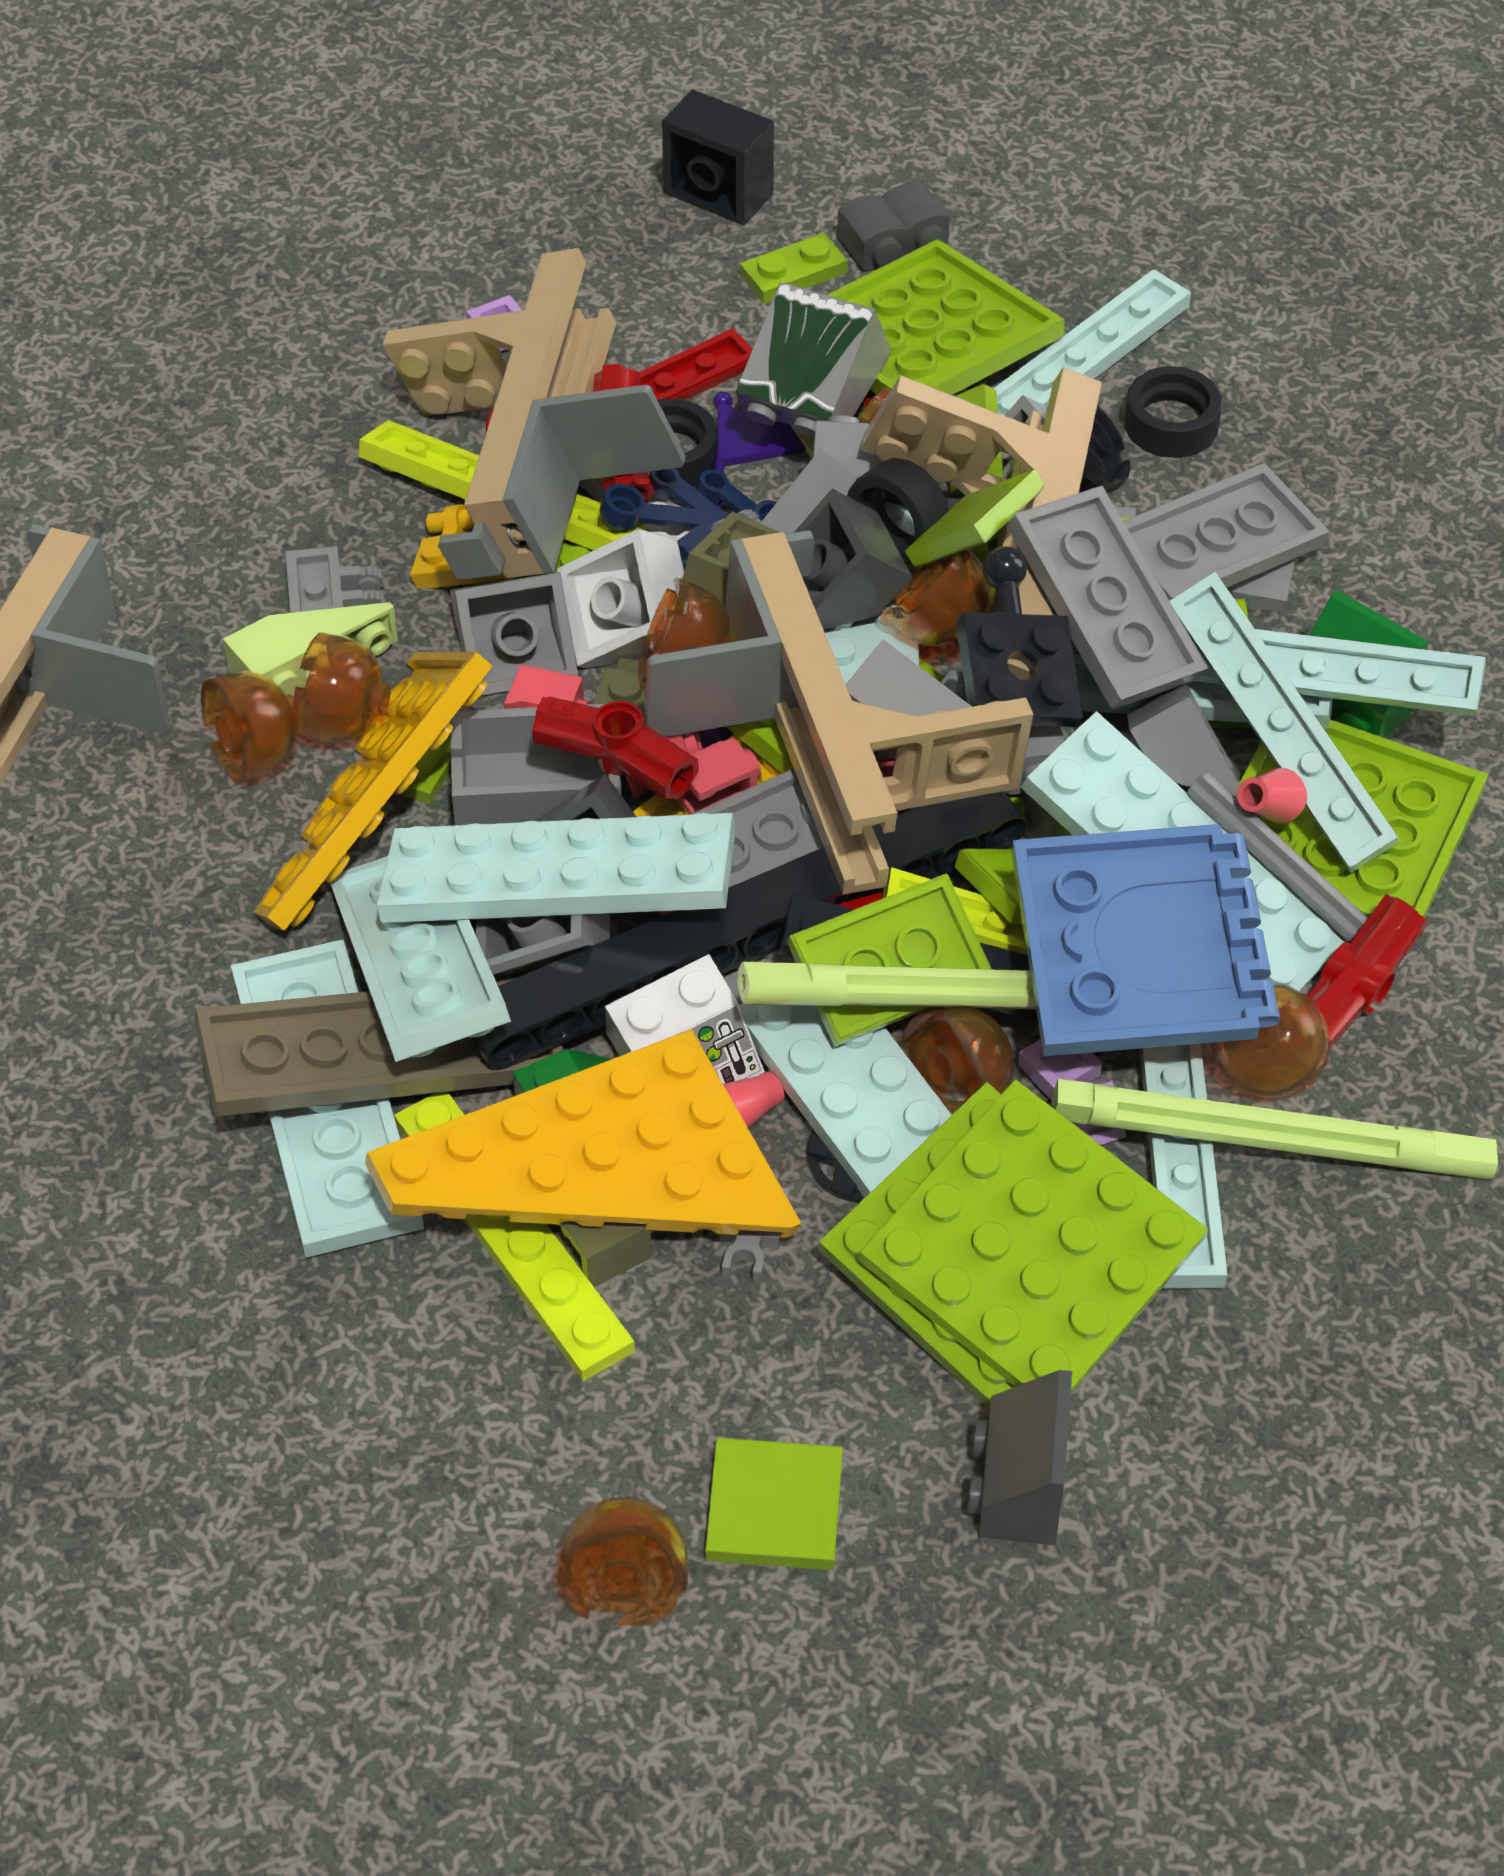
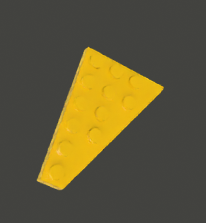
[254,652,493,931]
[365,1029,801,1238]

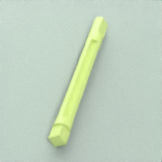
[737,962,1036,1009]
[1052,1078,1498,1180]

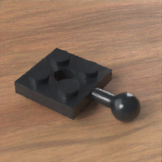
[956,546,1083,727]

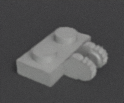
[285,546,386,613]

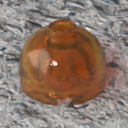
[882,548,991,646]
[638,577,736,682]
[293,632,390,743]
[200,670,301,782]
[1211,982,1329,1100]
[901,1007,1015,1115]
[556,1496,689,1626]

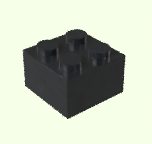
[662,89,774,226]

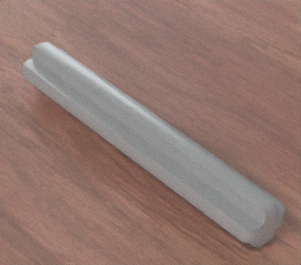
[1188,772,1368,942]

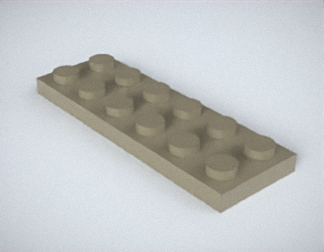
[195,976,563,1117]

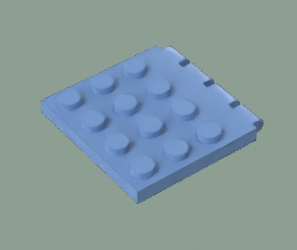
[1011,824,1280,1056]

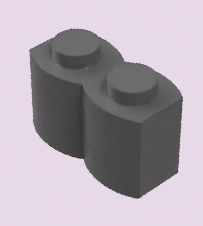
[837,182,950,270]

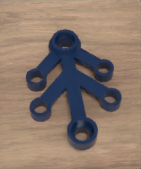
[599,468,777,570]

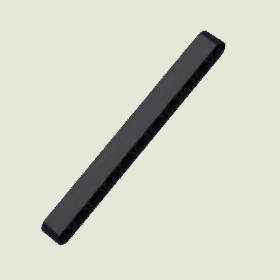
[470,791,1028,1069]

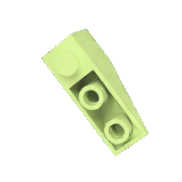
[223,602,398,711]

